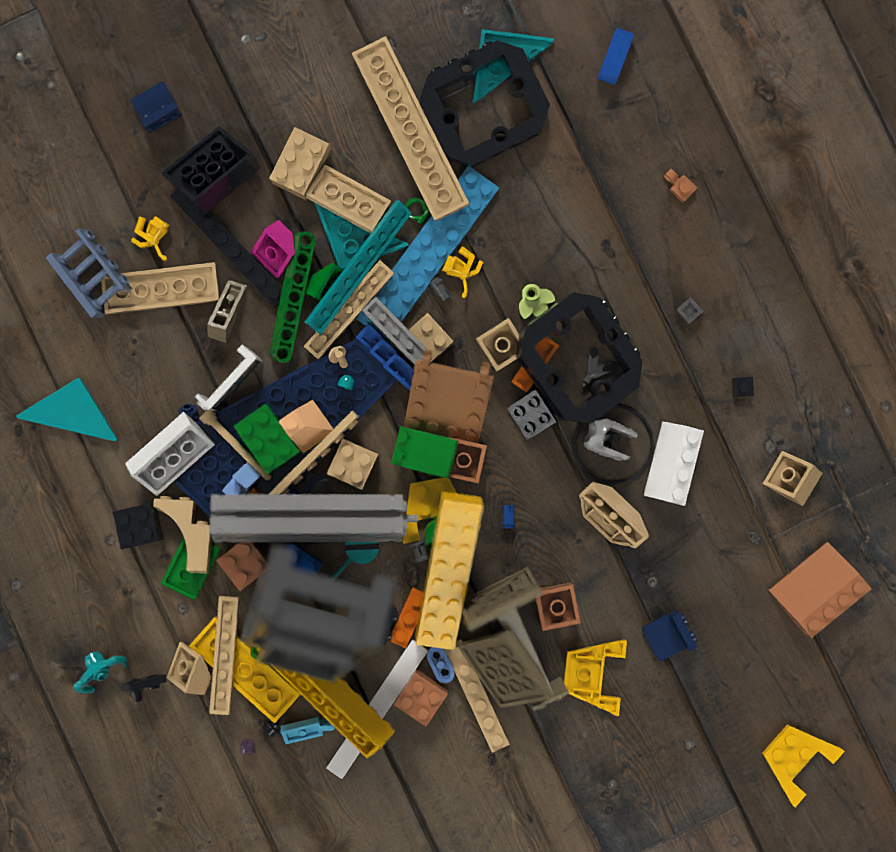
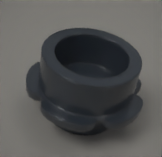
[262,720,279,737]

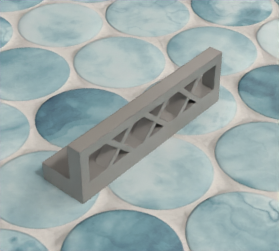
[362,297,426,365]

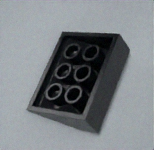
[162,126,260,216]

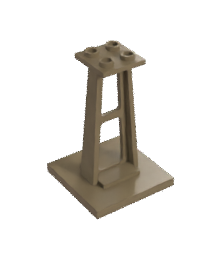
[462,567,569,711]

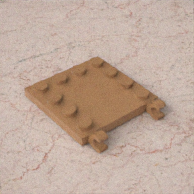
[404,349,494,443]

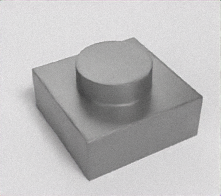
[675,297,703,325]

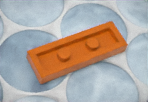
[511,337,559,393]
[390,587,423,649]

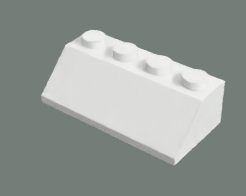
[125,412,215,496]
[643,422,704,506]

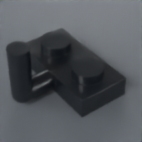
[121,674,167,702]

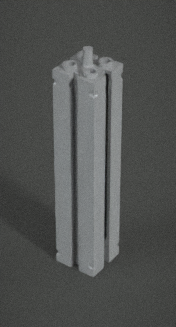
[210,495,418,542]

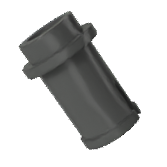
[429,277,452,302]

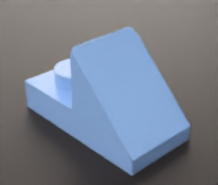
[222,462,261,495]

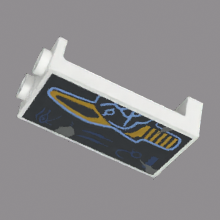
[195,345,263,411]

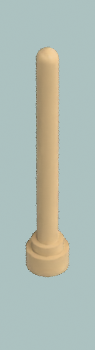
[199,409,271,481]

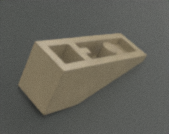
[207,280,246,343]

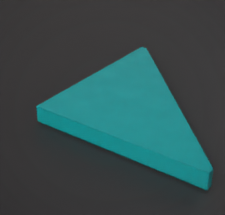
[473,29,554,103]
[315,203,409,270]
[16,377,119,442]

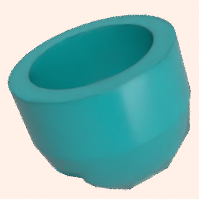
[337,375,354,391]

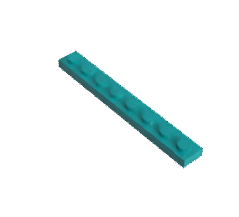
[305,200,412,335]

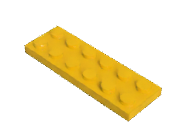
[189,616,301,723]

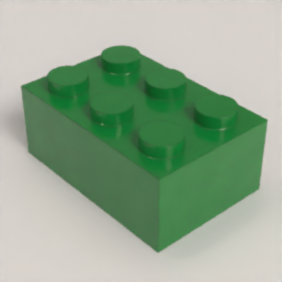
[234,404,302,474]

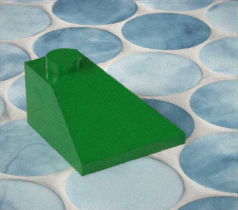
[305,263,343,302]

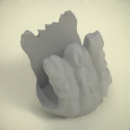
[584,418,638,460]

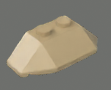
[579,482,649,548]

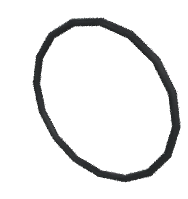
[573,404,655,485]

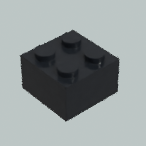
[112,503,164,550]

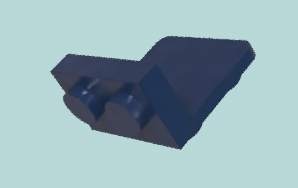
[642,610,697,661]

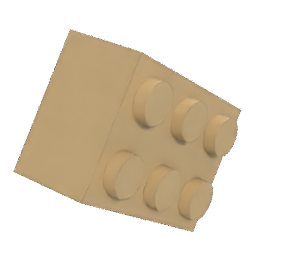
[269,127,331,200]

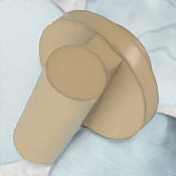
[328,346,348,368]

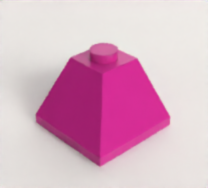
[250,220,295,279]

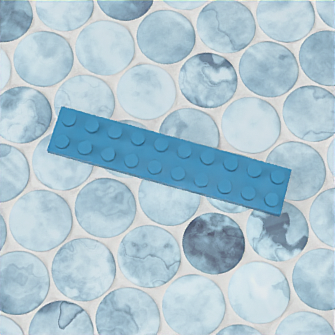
[356,166,499,340]

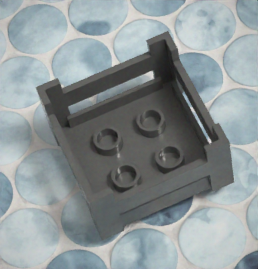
[240,546,395,682]

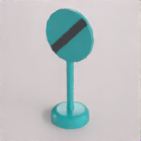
[330,542,379,580]

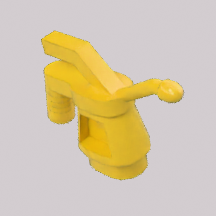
[131,216,169,261]
[442,246,483,298]

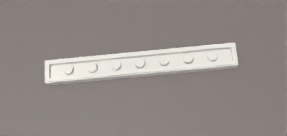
[326,639,428,779]

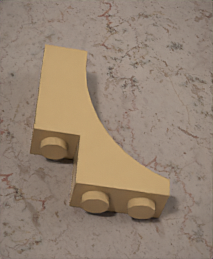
[153,496,212,574]

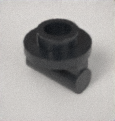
[603,432,620,448]

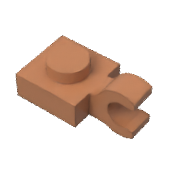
[663,169,697,203]

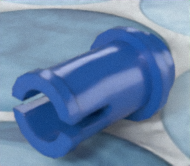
[501,505,516,529]

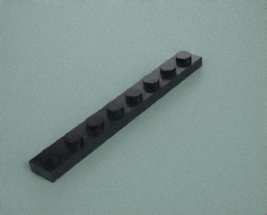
[170,190,282,308]

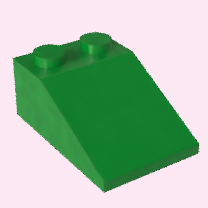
[391,426,458,479]

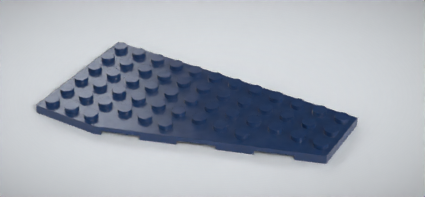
[173,339,397,544]

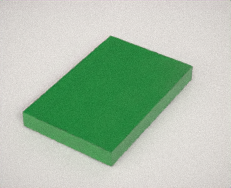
[160,537,221,601]

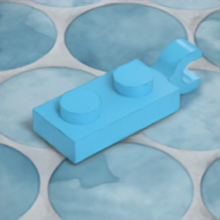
[281,717,335,744]

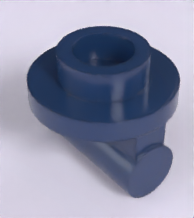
[178,404,200,421]

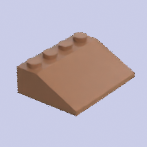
[768,542,871,638]

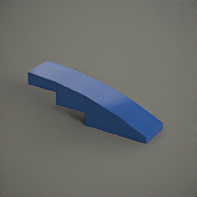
[356,323,415,391]

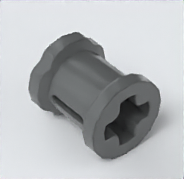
[409,539,430,563]

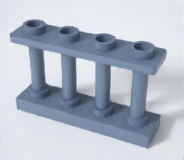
[46,228,133,318]

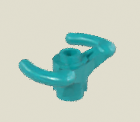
[73,651,129,694]

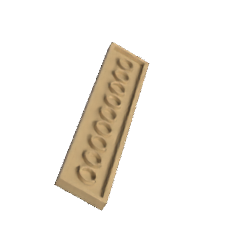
[352,36,469,222]

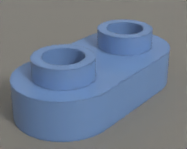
[427,647,454,683]

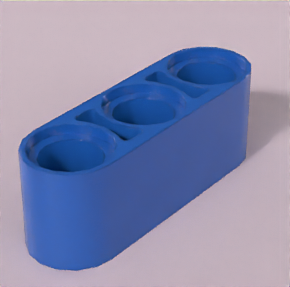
[597,27,634,86]

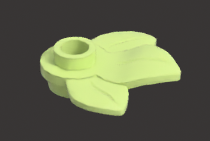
[519,284,555,319]

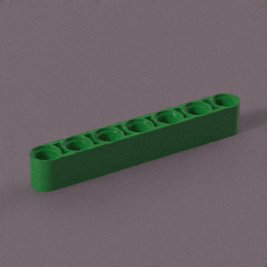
[269,232,315,363]

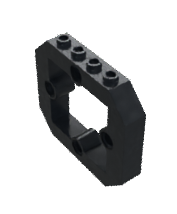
[419,40,550,168]
[516,292,643,424]

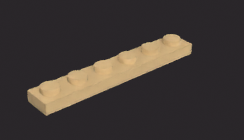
[304,260,395,359]
[269,411,359,495]
[209,596,240,715]
[445,638,510,753]

